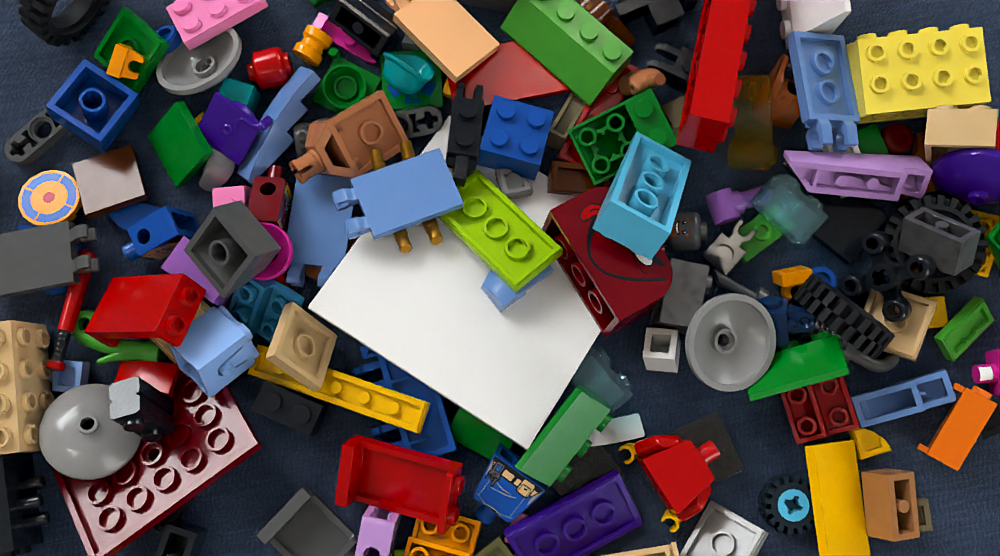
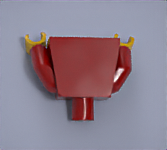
[618,435,721,533]

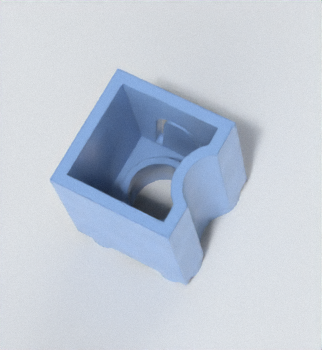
[168,305,259,398]

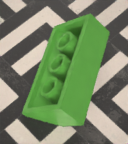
[500,0,634,107]

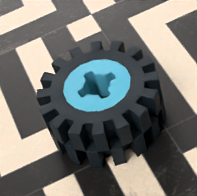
[758,475,815,535]

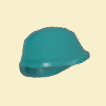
[383,52,434,94]

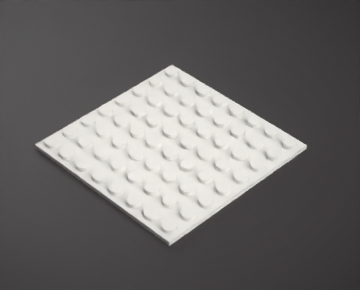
[308,115,601,450]

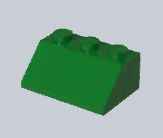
[747,330,850,401]
[514,383,613,487]

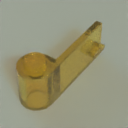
[728,75,778,170]

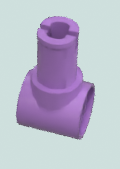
[704,185,769,226]

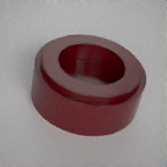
[881,123,913,155]

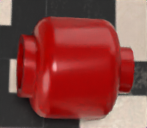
[246,47,294,90]

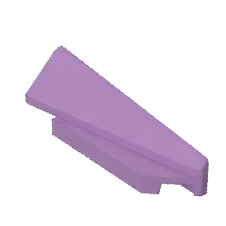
[783,150,933,201]

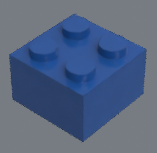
[45,58,140,153]
[477,95,554,181]

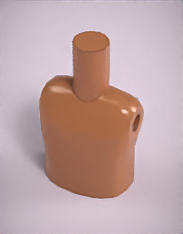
[619,68,665,96]

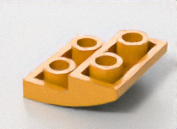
[403,516,482,556]

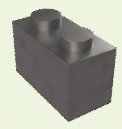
[898,207,981,276]

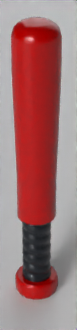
[45,249,96,372]

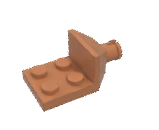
[289,90,409,184]

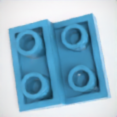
[228,279,305,343]

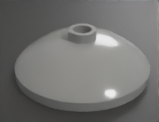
[156,27,242,95]
[685,293,776,392]
[39,384,142,480]

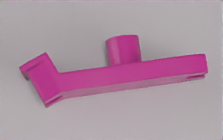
[312,12,381,66]

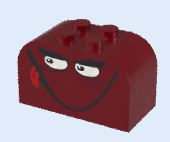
[542,187,673,338]

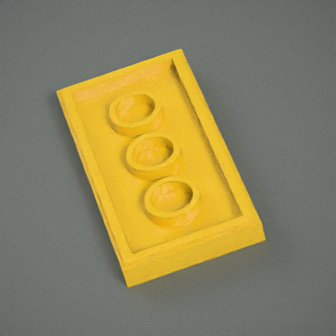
[805,440,871,556]

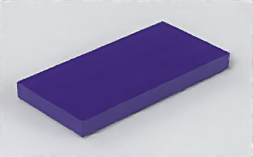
[503,469,644,556]

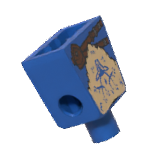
[122,205,199,261]

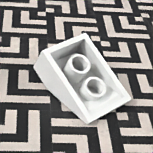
[776,0,851,49]

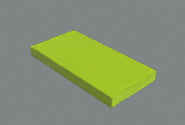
[438,169,563,293]

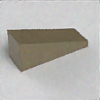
[546,92,586,152]

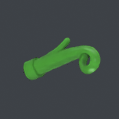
[73,310,167,365]

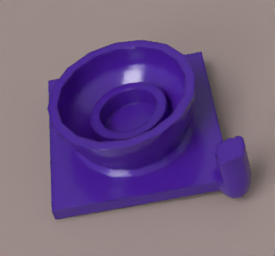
[199,92,273,165]

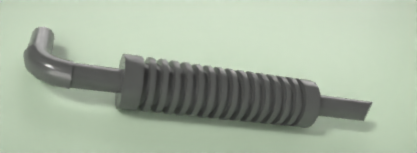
[712,269,901,373]

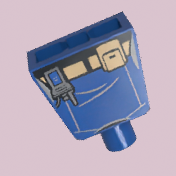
[473,443,547,525]

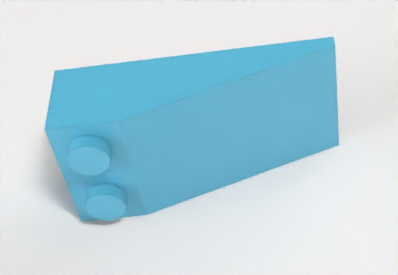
[592,131,692,260]

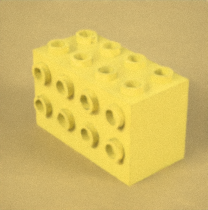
[846,24,991,125]

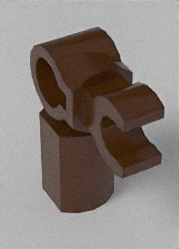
[577,0,636,48]

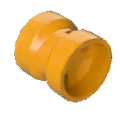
[292,24,333,67]

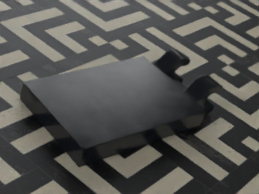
[765,161,888,265]

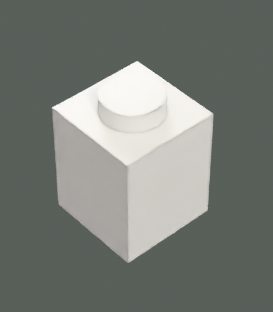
[643,327,681,373]

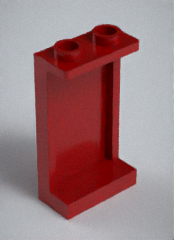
[84,273,206,347]
[334,434,465,535]

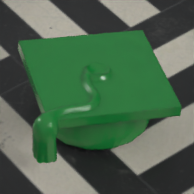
[311,47,382,114]

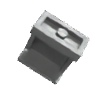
[256,486,358,556]

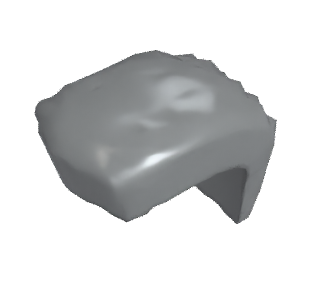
[199,145,236,192]

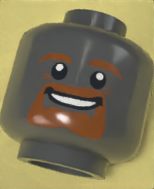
[663,212,708,252]

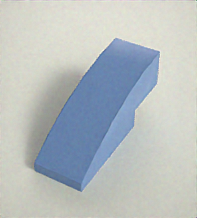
[851,369,957,428]

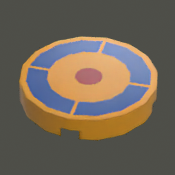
[18,170,82,226]

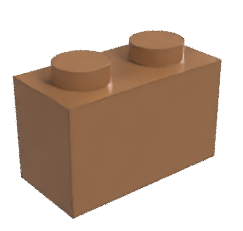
[861,468,920,542]

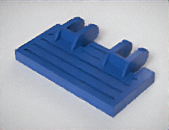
[353,345,458,456]

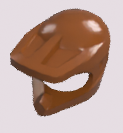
[752,54,800,129]

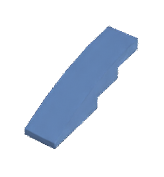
[237,66,321,184]

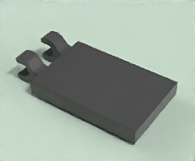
[0,221,100,298]

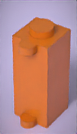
[917,383,998,471]

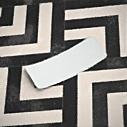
[588,413,645,447]

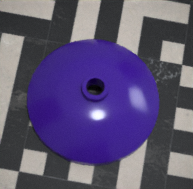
[931,148,1000,205]

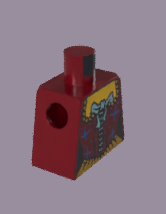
[248,165,293,233]

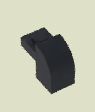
[614,0,685,37]

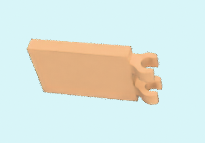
[385,0,500,83]

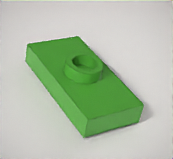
[730,202,794,264]
[933,296,994,362]

